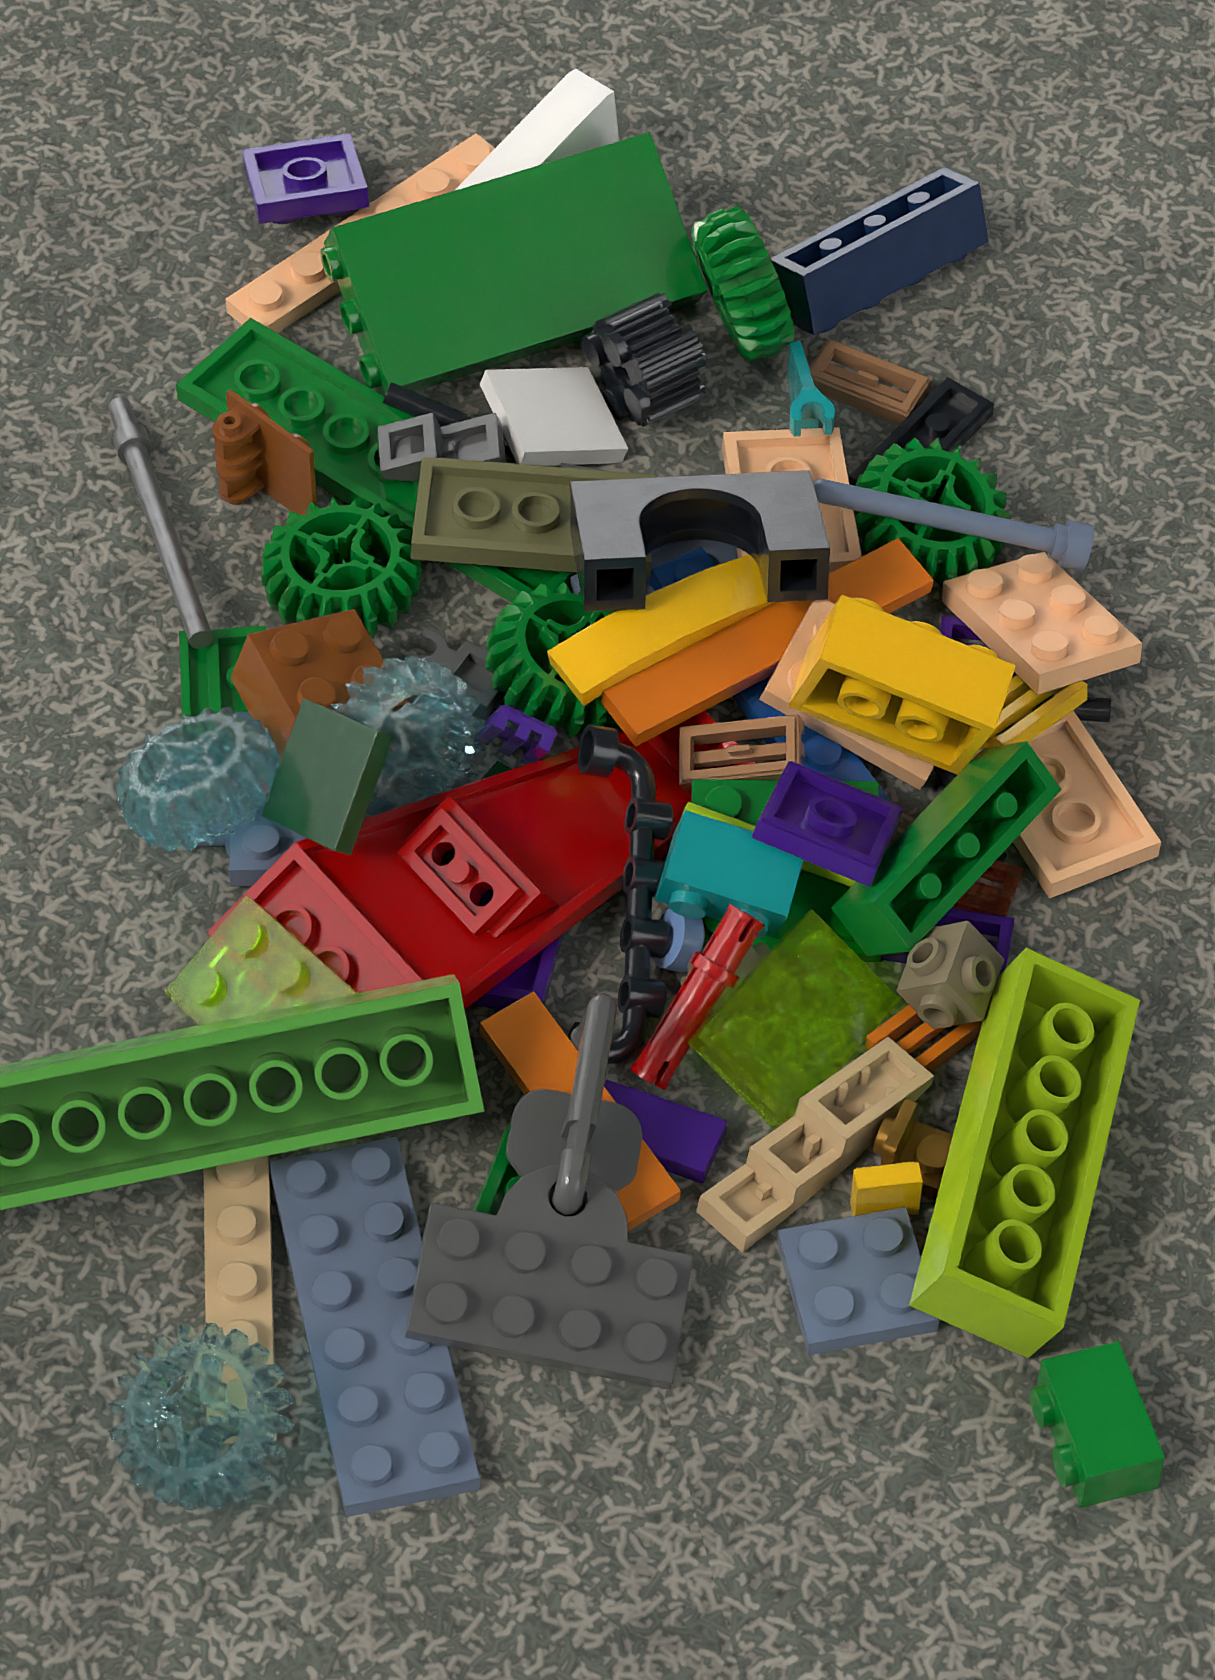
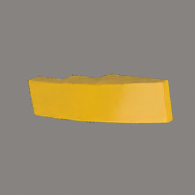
[547,555,775,706]

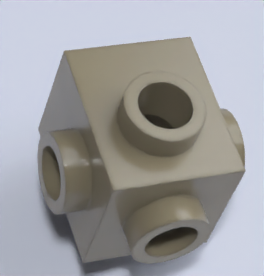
[896,921,1004,1029]

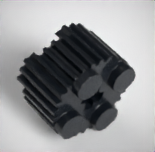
[582,292,707,427]

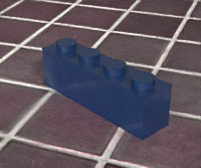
[771,167,989,335]

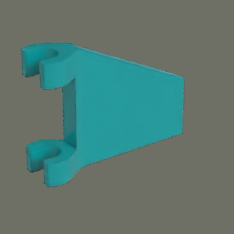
[787,341,835,436]

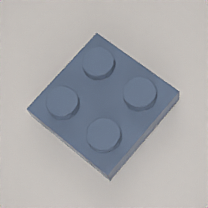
[777,1207,939,1355]

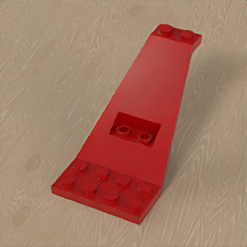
[207,711,758,1010]

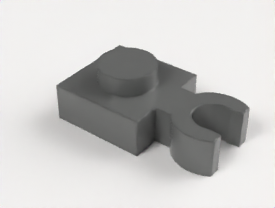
[403,629,507,721]

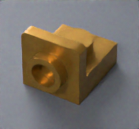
[873,1098,953,1200]

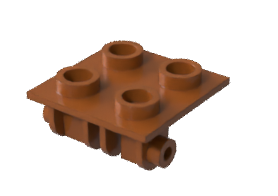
[212,389,318,515]

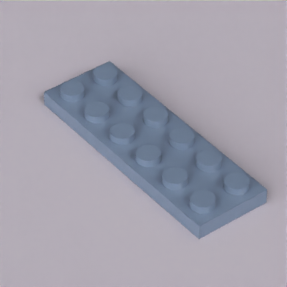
[268,1137,480,1517]

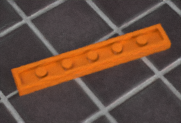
[601,538,934,747]

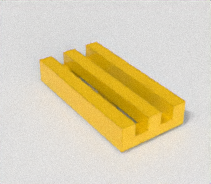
[982,675,1087,748]

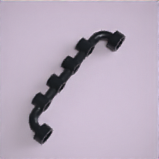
[568,724,673,1064]

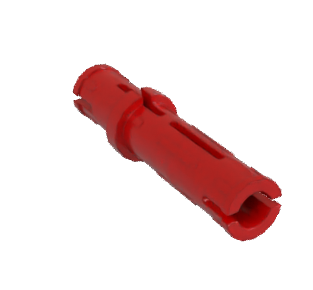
[630,903,765,1090]

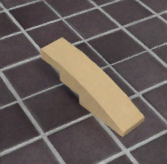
[696,1037,934,1253]

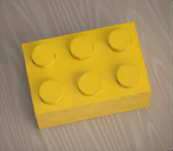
[788,595,1016,775]

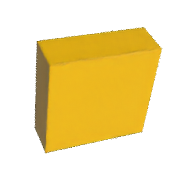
[850,1161,923,1216]

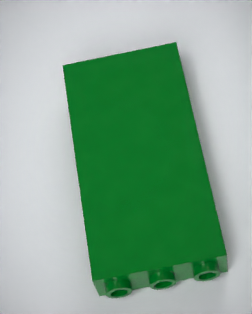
[320,132,708,397]

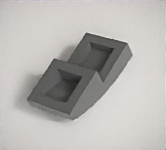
[377,413,506,481]

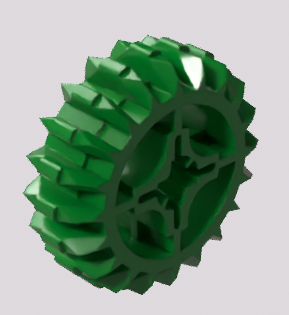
[691,206,795,362]
[854,438,1010,588]
[261,496,422,639]
[485,582,617,739]

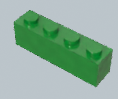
[831,741,1062,956]

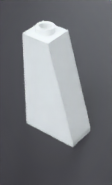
[454,68,619,191]

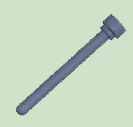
[813,479,1094,571]

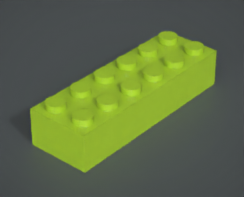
[909,947,1140,1358]

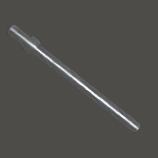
[108,397,213,649]

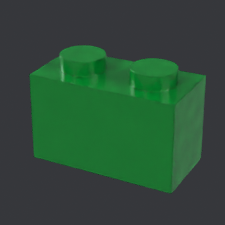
[1030,1341,1165,1508]

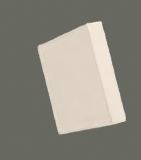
[480,367,628,466]

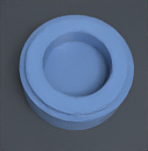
[653,908,705,973]

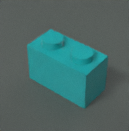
[655,810,803,938]

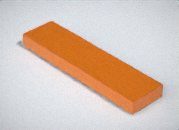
[479,991,681,1231]

